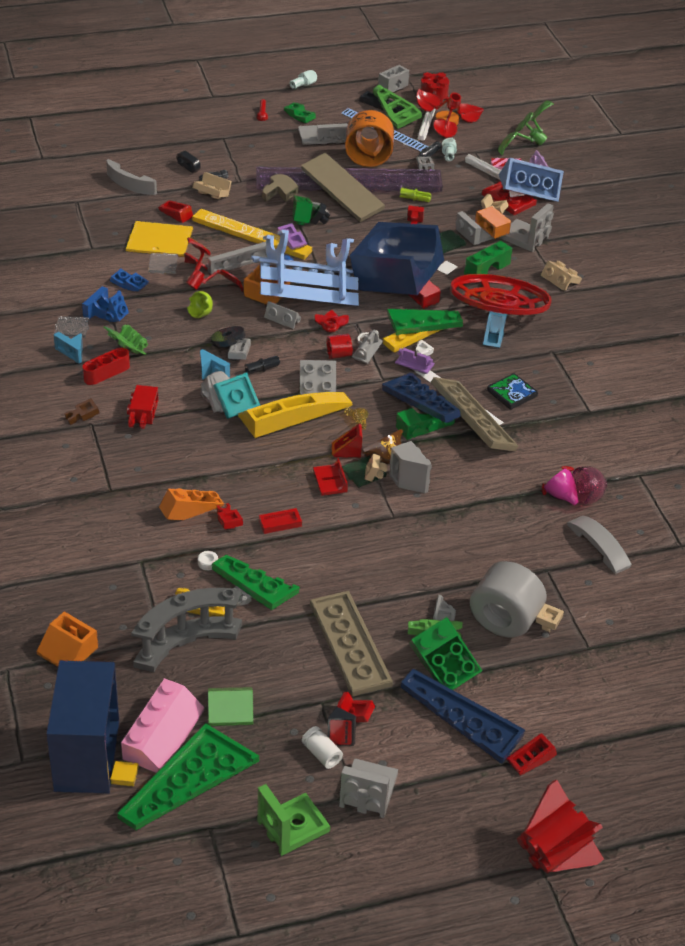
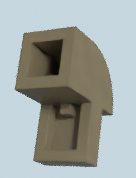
[262,174,298,202]

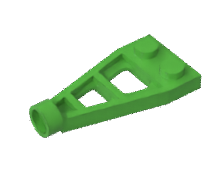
[373,85,422,129]

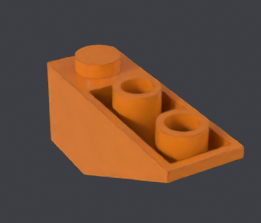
[159,488,224,520]

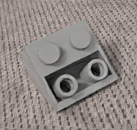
[389,441,432,493]

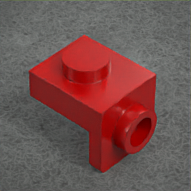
[337,692,375,722]

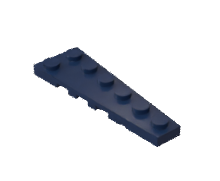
[382,373,461,423]
[401,669,525,764]

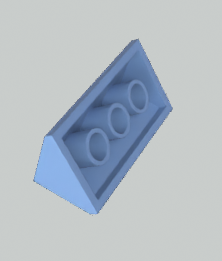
[499,158,564,202]

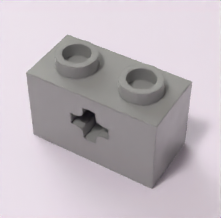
[378,65,409,92]

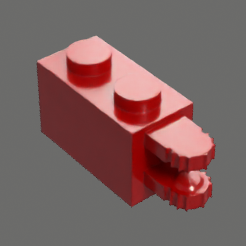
[127,385,159,429]

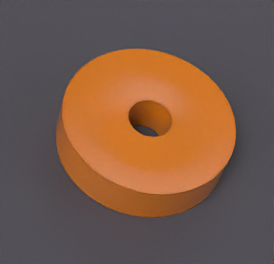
[435,111,459,125]

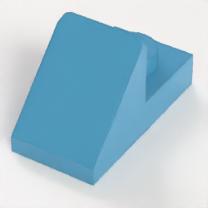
[483,311,507,348]
[54,332,83,364]
[200,349,230,380]

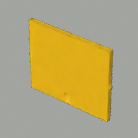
[126,221,193,257]

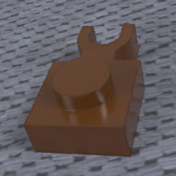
[64,398,100,425]

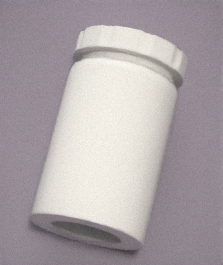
[302,726,343,769]

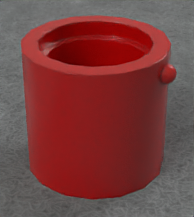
[326,334,353,359]

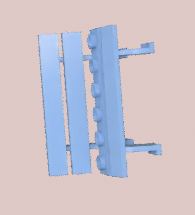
[251,230,359,306]

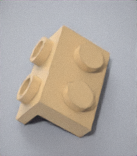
[193,172,232,199]
[541,261,582,291]

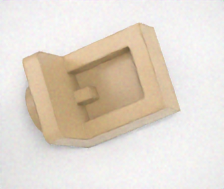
[481,194,508,214]

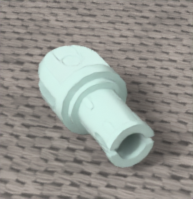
[290,70,317,89]
[442,138,457,161]

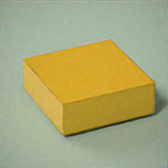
[111,761,138,787]

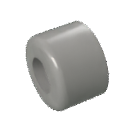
[470,561,547,638]

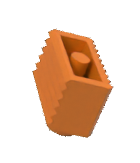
[475,206,511,239]

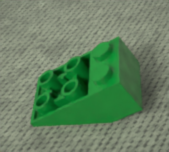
[409,617,483,690]

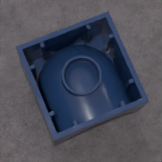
[350,222,444,295]
[47,660,120,794]

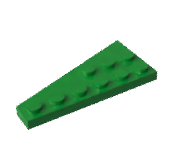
[117,723,260,830]

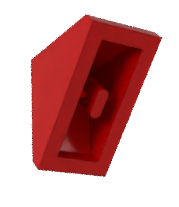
[332,423,362,457]

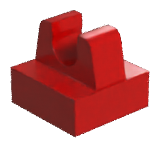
[407,205,424,224]

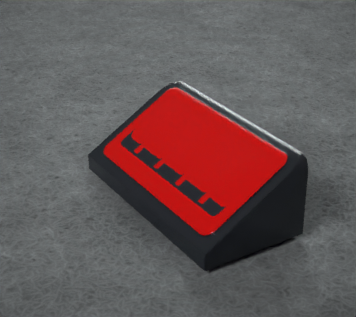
[328,707,356,746]

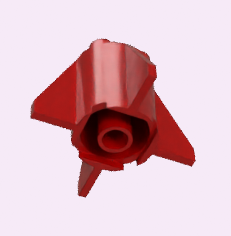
[517,779,604,873]

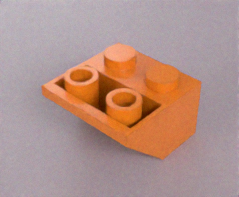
[37,611,98,667]

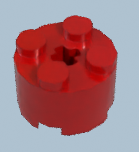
[420,72,449,103]

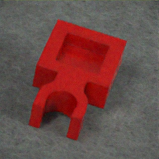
[216,503,243,530]

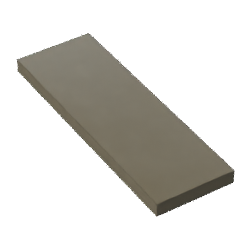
[301,153,385,222]
[431,377,518,451]
[310,591,393,697]

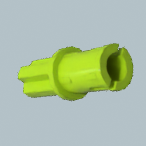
[400,188,431,202]

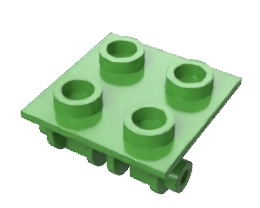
[104,325,148,355]

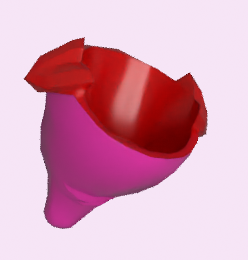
[542,466,578,505]

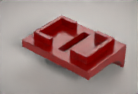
[313,458,348,496]

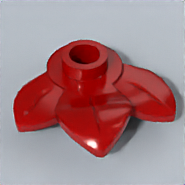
[315,310,349,333]

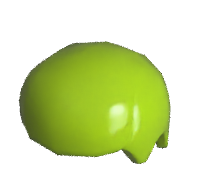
[187,291,213,318]

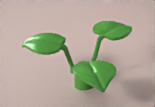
[498,100,554,156]

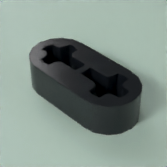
[176,151,201,173]

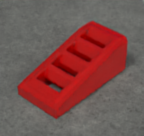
[158,200,193,223]
[506,733,557,776]

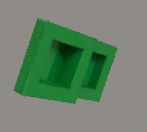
[284,103,316,123]

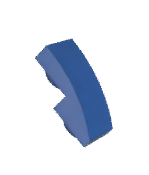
[110,269,149,292]

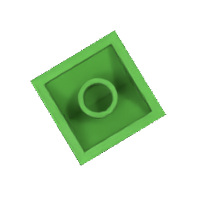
[208,687,253,726]

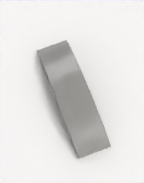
[106,159,157,195]
[567,516,631,574]

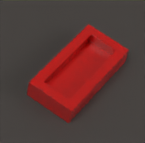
[259,508,302,534]

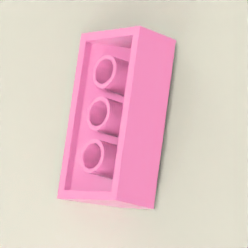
[121,678,204,773]

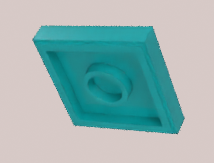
[213,373,261,419]

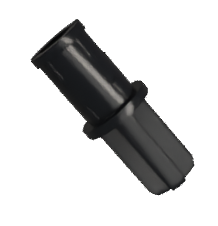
[244,356,280,375]

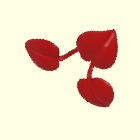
[416,89,484,138]
[184,237,244,292]

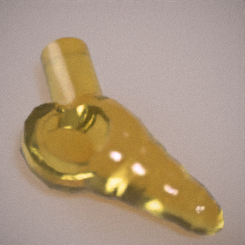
[344,407,369,430]

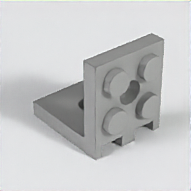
[500,203,554,252]
[339,758,398,818]

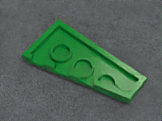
[387,309,463,335]
[212,555,300,610]

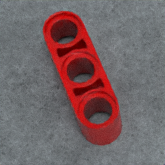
[82,347,130,385]

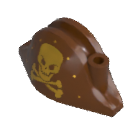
[361,429,403,464]

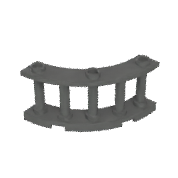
[131,588,242,672]

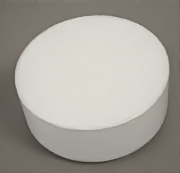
[198,551,218,570]

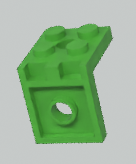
[257,784,330,856]

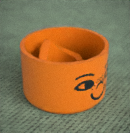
[345,110,394,167]

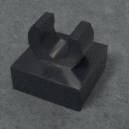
[310,202,330,225]

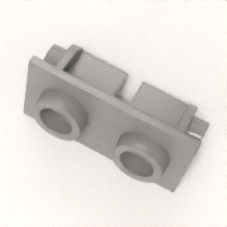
[264,301,301,329]
[352,330,383,364]

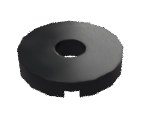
[211,326,246,348]

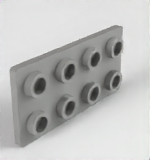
[298,123,348,145]

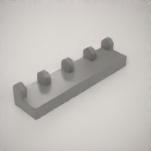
[205,242,267,274]

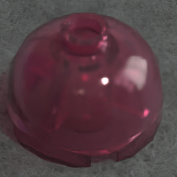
[572,466,607,505]

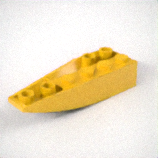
[238,392,353,438]

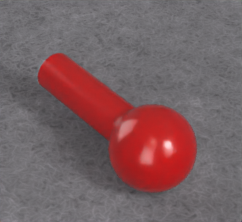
[256,99,268,121]

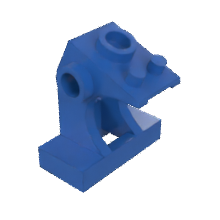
[82,286,129,322]

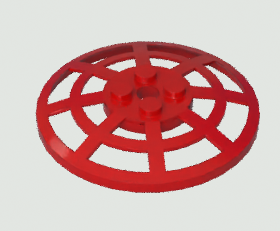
[450,274,552,315]

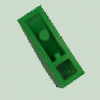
[293,195,313,225]

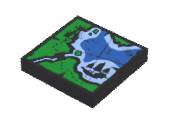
[487,373,538,410]

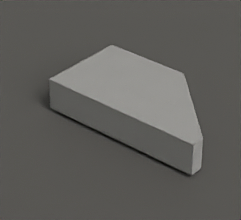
[433,595,456,621]

